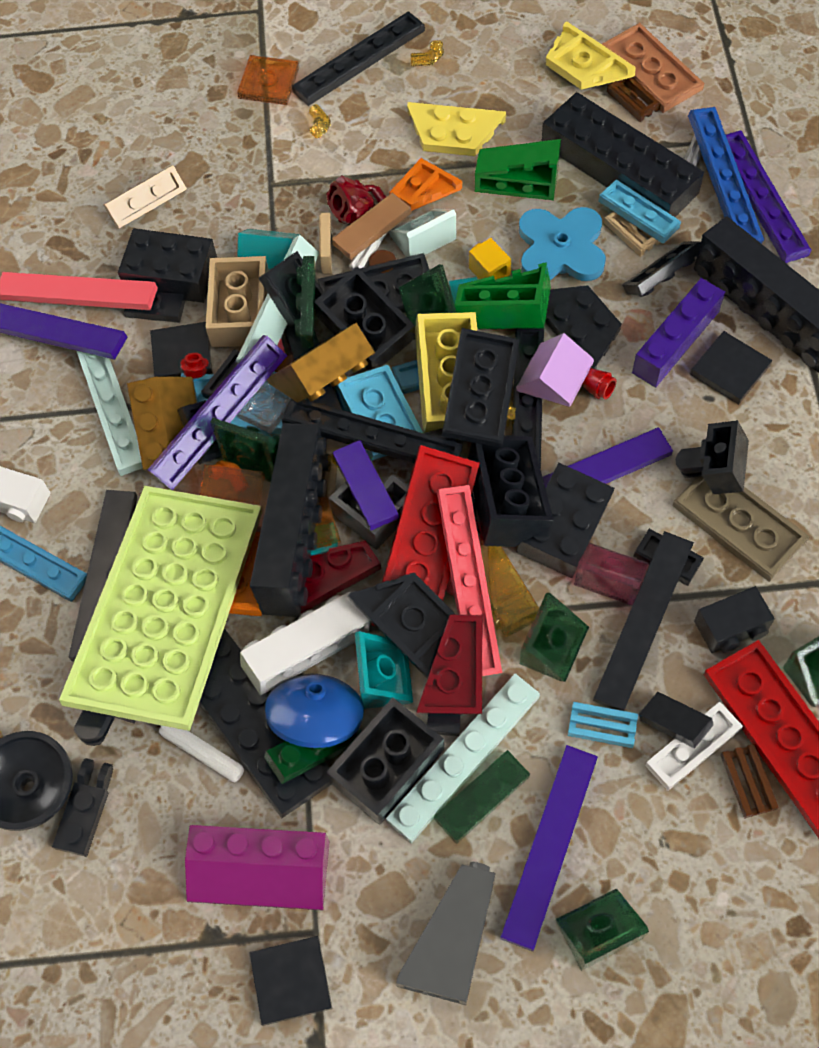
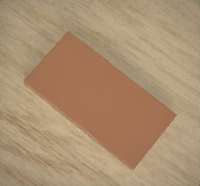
[602,23,705,113]

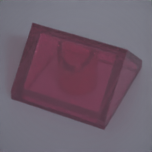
[574,543,649,606]

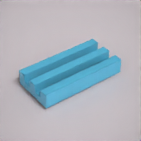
[567,702,638,748]

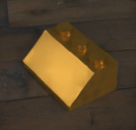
[267,323,375,403]
[127,377,209,475]

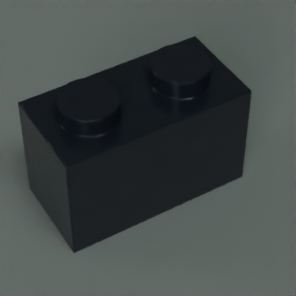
[694,586,775,653]

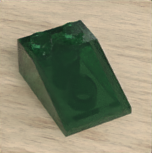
[210,418,280,482]

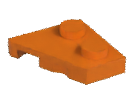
[389,158,462,211]

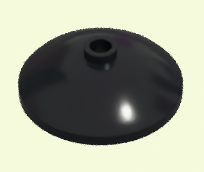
[0,731,73,831]

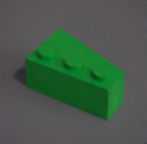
[474,139,561,201]
[454,262,551,329]

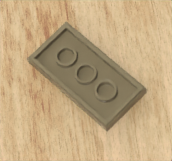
[672,477,810,582]

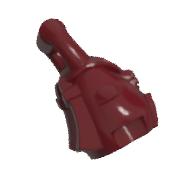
[326,175,386,225]

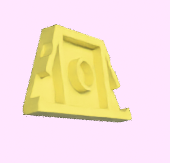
[546,22,636,90]
[407,102,506,156]

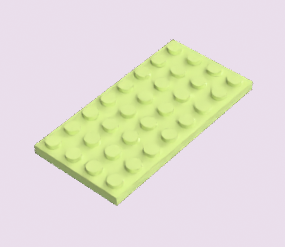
[59,486,262,731]

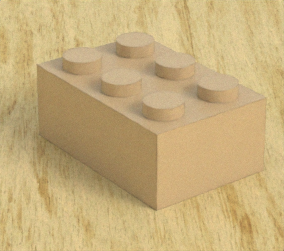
[206,256,269,347]

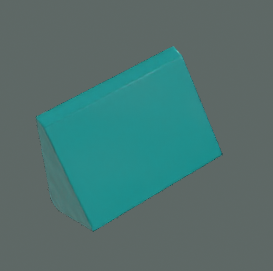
[237,229,301,270]
[355,631,413,709]

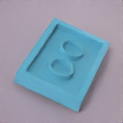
[334,365,423,461]

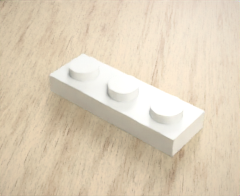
[645,702,743,791]

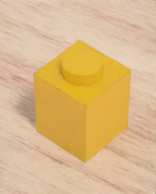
[469,238,511,280]

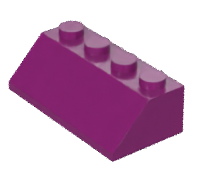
[185,825,330,910]

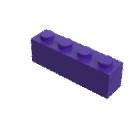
[632,278,725,388]

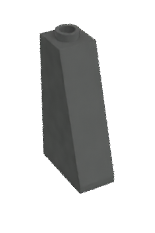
[396,862,496,1006]

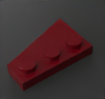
[301,540,382,614]
[416,615,483,714]

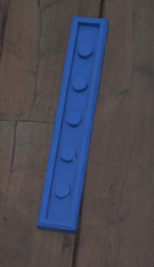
[688,107,764,244]

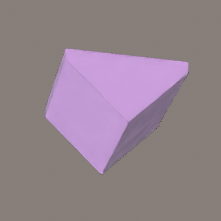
[516,333,594,407]

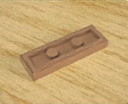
[332,193,411,260]

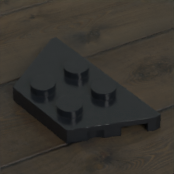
[545,285,622,369]
[347,573,456,679]

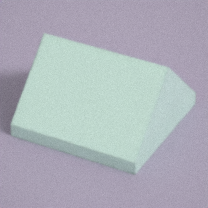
[389,209,456,257]

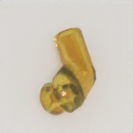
[411,40,444,66]
[309,104,331,138]

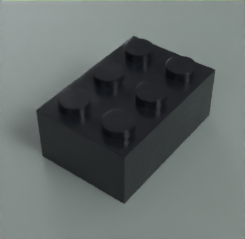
[118,228,217,303]
[314,266,415,371]
[517,462,615,579]
[326,697,444,825]

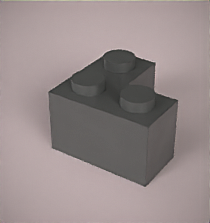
[329,474,408,550]

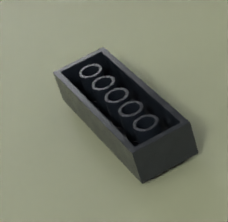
[541,92,704,217]
[694,216,819,373]
[250,423,331,617]

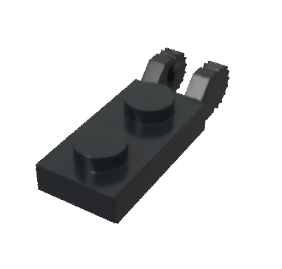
[52,758,113,857]

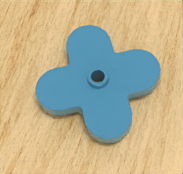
[519,207,606,281]

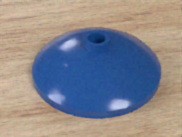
[265,674,364,748]

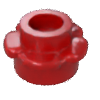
[180,353,209,378]

